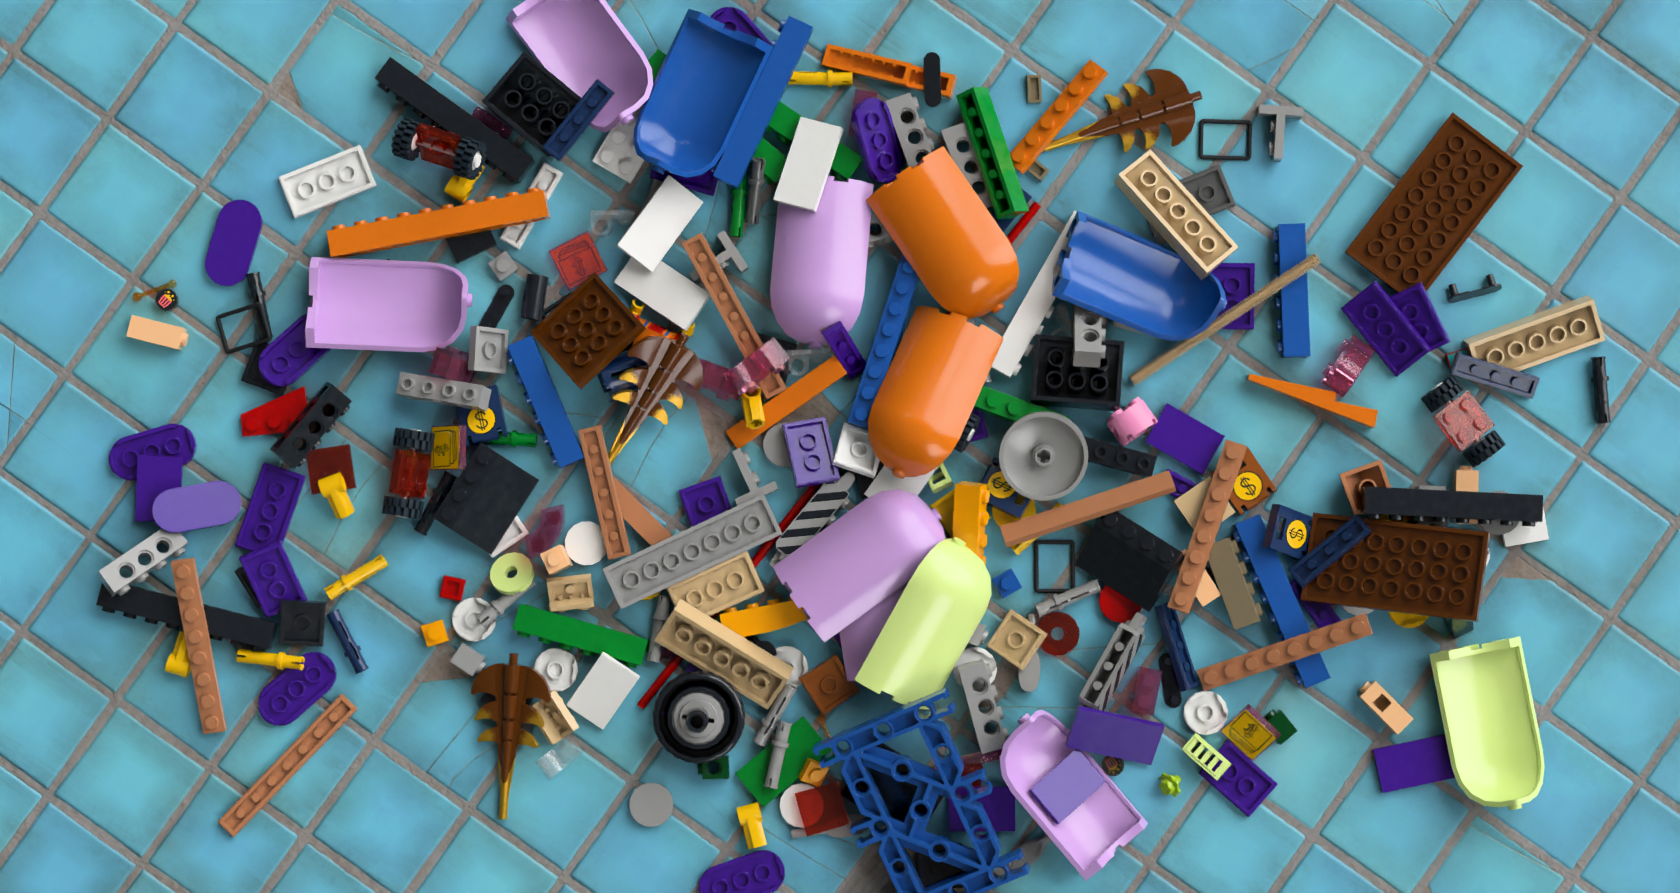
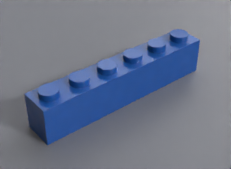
[1272,223,1311,358]
[506,335,585,469]

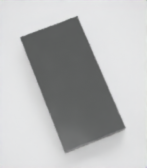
[1145,164,1236,238]

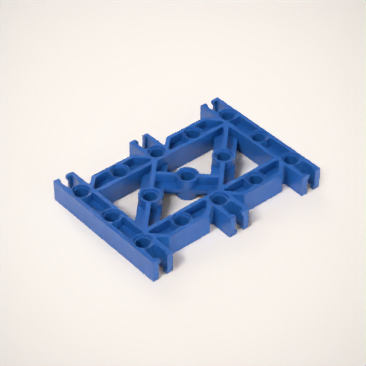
[812,687,1030,893]

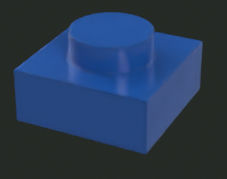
[992,568,1022,598]

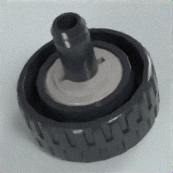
[653,670,745,764]

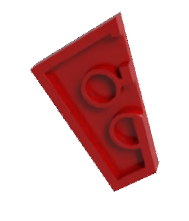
[241,386,310,437]

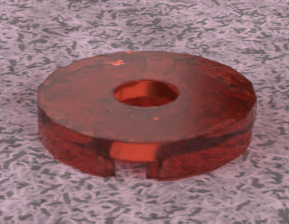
[1037,612,1080,656]

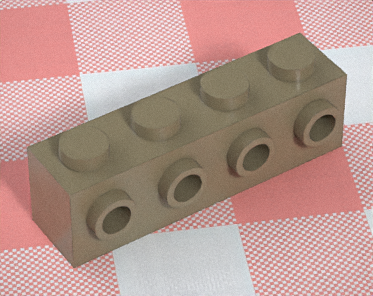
[1208,537,1264,630]

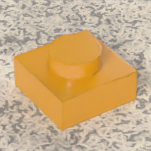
[421,619,449,647]
[798,758,829,787]

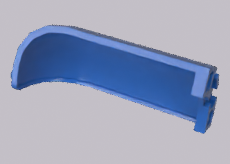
[633,9,773,178]
[1052,211,1227,341]

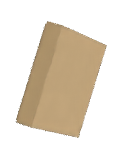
[1173,476,1235,531]
[986,609,1048,671]

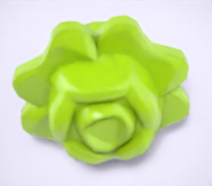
[1158,773,1181,797]

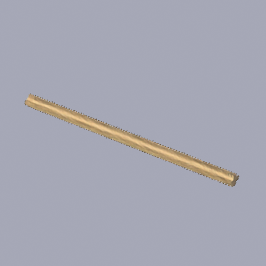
[1129,253,1321,385]

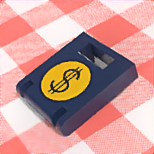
[456,385,509,447]
[980,457,1032,520]
[1262,504,1313,560]

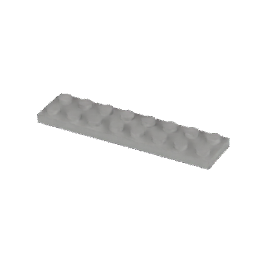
[602,494,782,609]

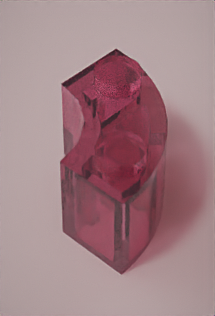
[1321,335,1375,397]
[725,337,790,395]
[681,358,747,401]
[525,504,566,559]

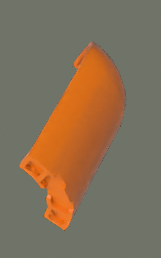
[866,146,1019,319]
[868,306,1004,479]

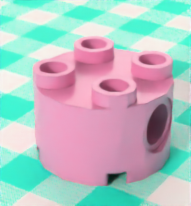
[1106,397,1158,447]

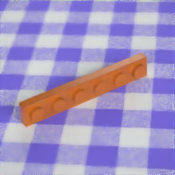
[1010,60,1108,174]

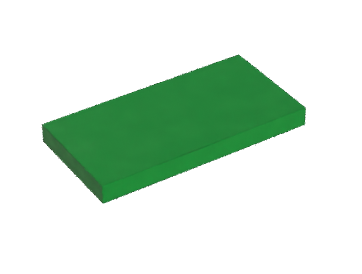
[735,716,831,807]

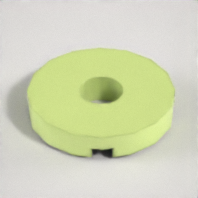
[490,552,534,595]

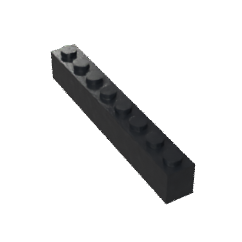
[375,57,535,183]
[1361,486,1543,527]
[96,583,278,652]

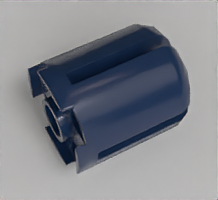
[598,350,648,403]

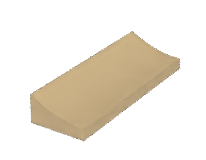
[1114,149,1238,280]
[1463,295,1606,385]
[654,599,794,710]

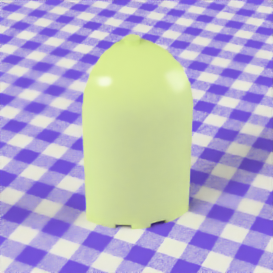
[854,537,991,710]
[1429,636,1544,810]

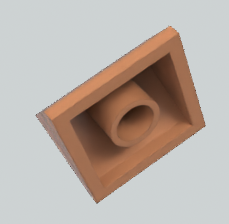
[1339,459,1391,516]

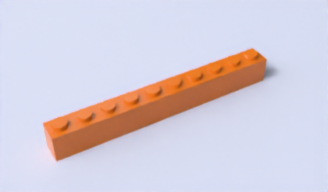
[326,188,551,258]

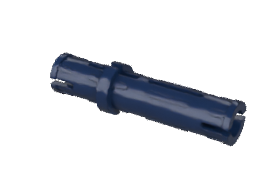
[326,609,369,674]

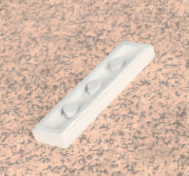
[500,162,564,250]

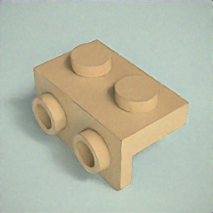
[547,574,594,613]
[532,690,579,745]

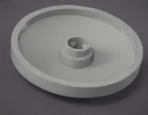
[999,411,1088,501]

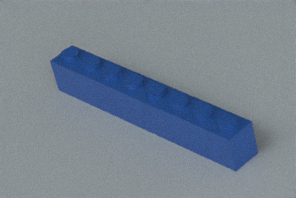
[711,16,813,190]
[847,254,920,430]
[1232,514,1331,688]

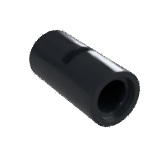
[520,274,549,321]

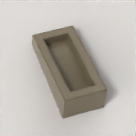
[1027,74,1042,103]
[1027,160,1050,182]

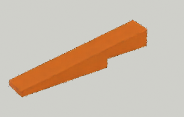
[822,44,957,99]
[726,355,847,449]
[1246,374,1378,429]

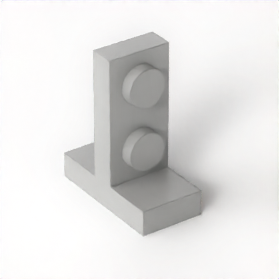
[1257,104,1304,162]
[690,230,749,283]
[732,448,779,506]

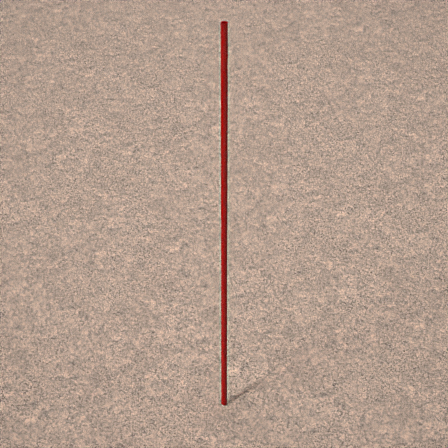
[637,201,1041,710]

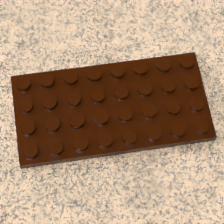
[1344,112,1523,293]
[1300,513,1490,622]

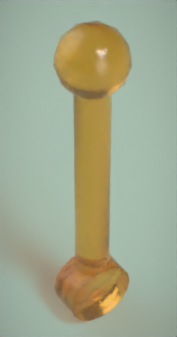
[133,279,177,301]
[817,715,834,755]

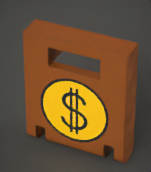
[1210,448,1277,516]

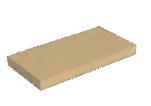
[666,551,765,616]

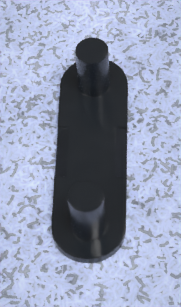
[924,52,941,107]
[1448,274,1502,303]
[479,285,514,328]
[1159,653,1182,708]

